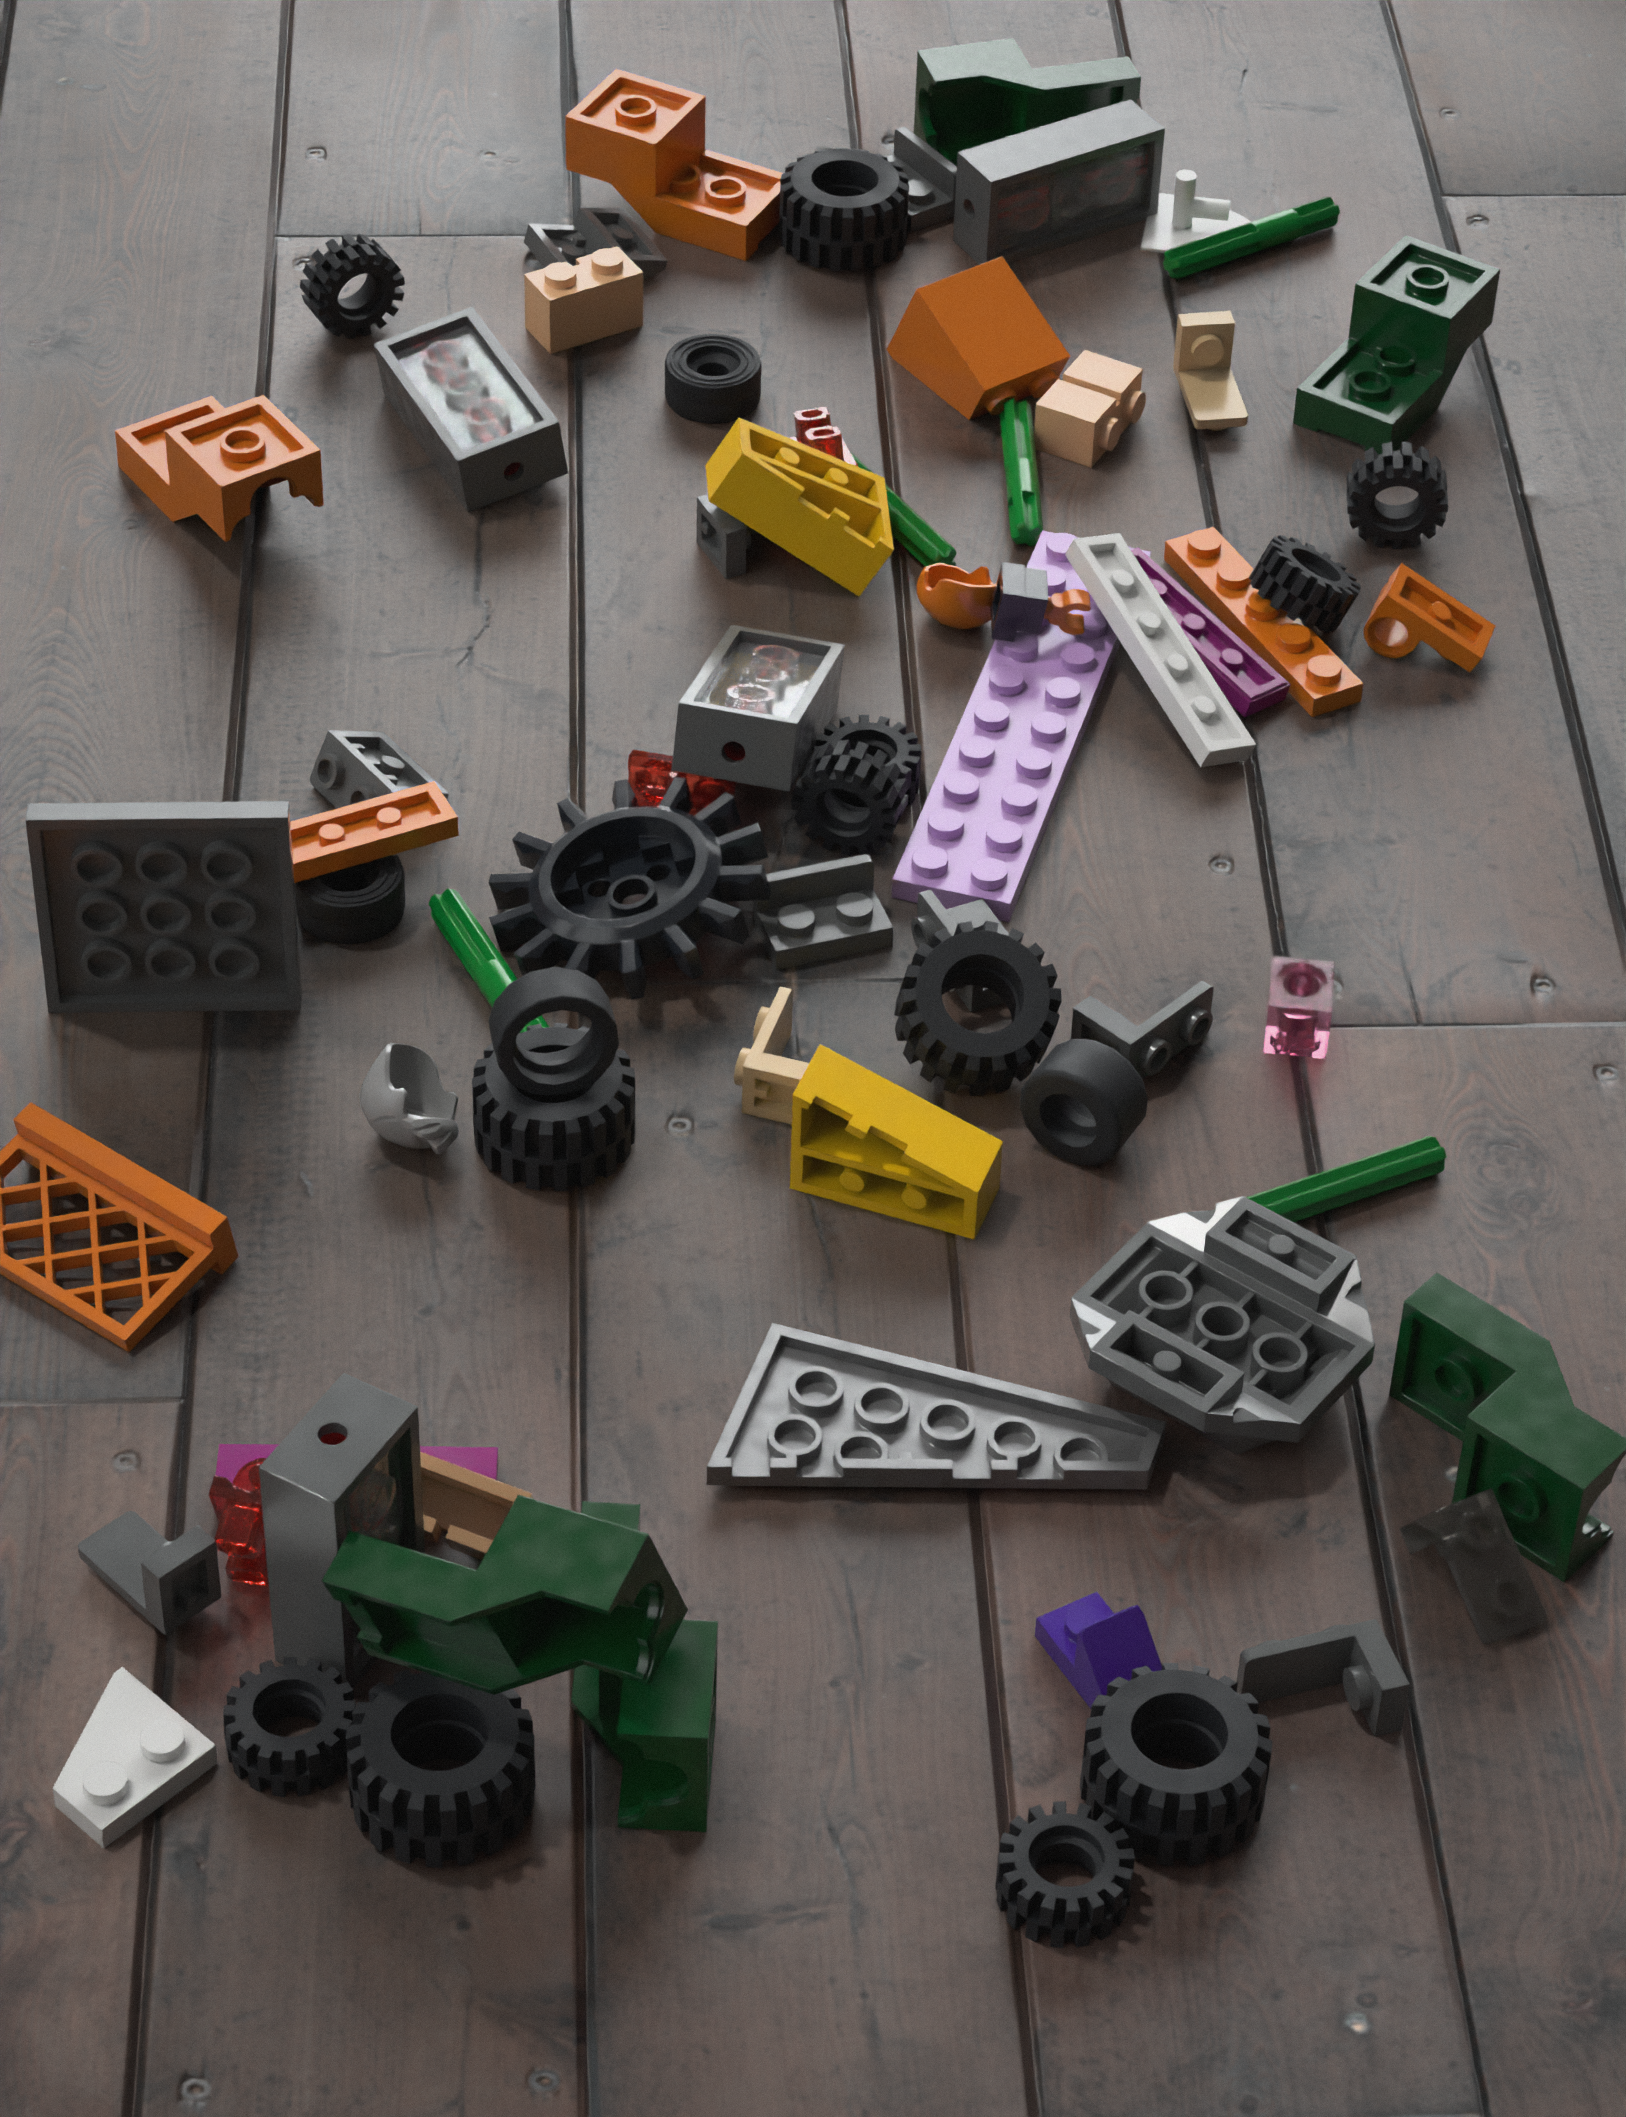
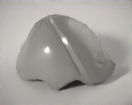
[359,1043,459,1155]

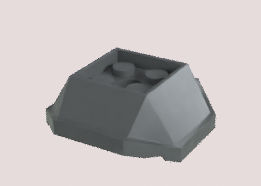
[1069,1196,1375,1455]

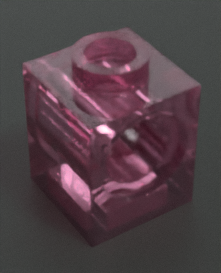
[1263,956,1335,1059]

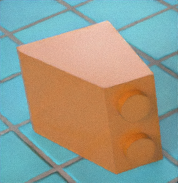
[887,256,1070,420]

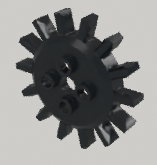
[489,777,771,999]

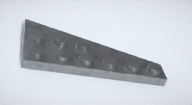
[706,1323,1166,1489]

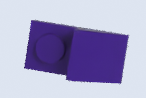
[1035,1592,1162,1709]

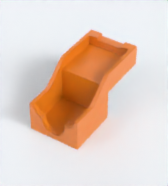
[565,69,783,261]
[115,395,324,542]

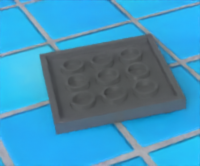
[25,801,302,1013]

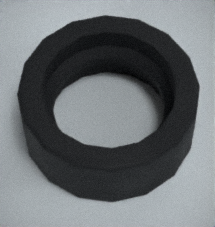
[488,967,619,1097]

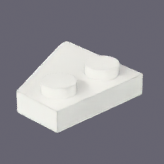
[53,1667,217,1848]

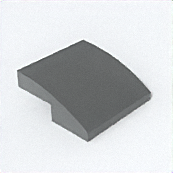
[524,207,668,280]

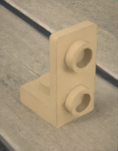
[1173,311,1248,430]
[734,986,809,1124]

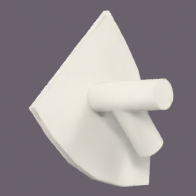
[1140,170,1250,253]

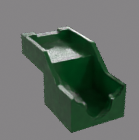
[914,38,1141,166]
[1293,235,1500,455]
[1389,1272,1626,1583]
[322,1495,688,1695]
[571,1501,718,1833]

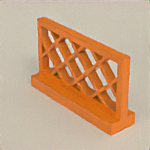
[0,1102,239,1352]

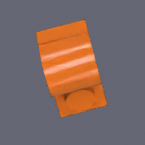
[1364,563,1495,673]

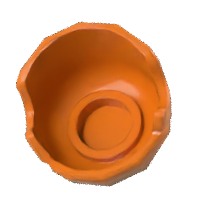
[916,563,997,629]

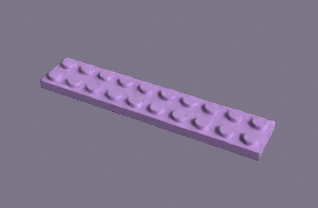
[891,531,1151,922]

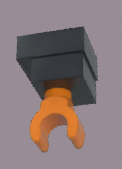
[990,562,1091,642]

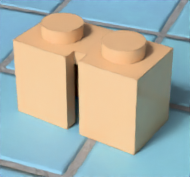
[524,246,643,354]
[1034,350,1146,468]
[420,1452,533,1560]

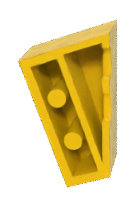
[705,418,894,596]
[790,1044,1003,1240]

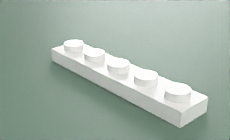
[1065,533,1256,767]

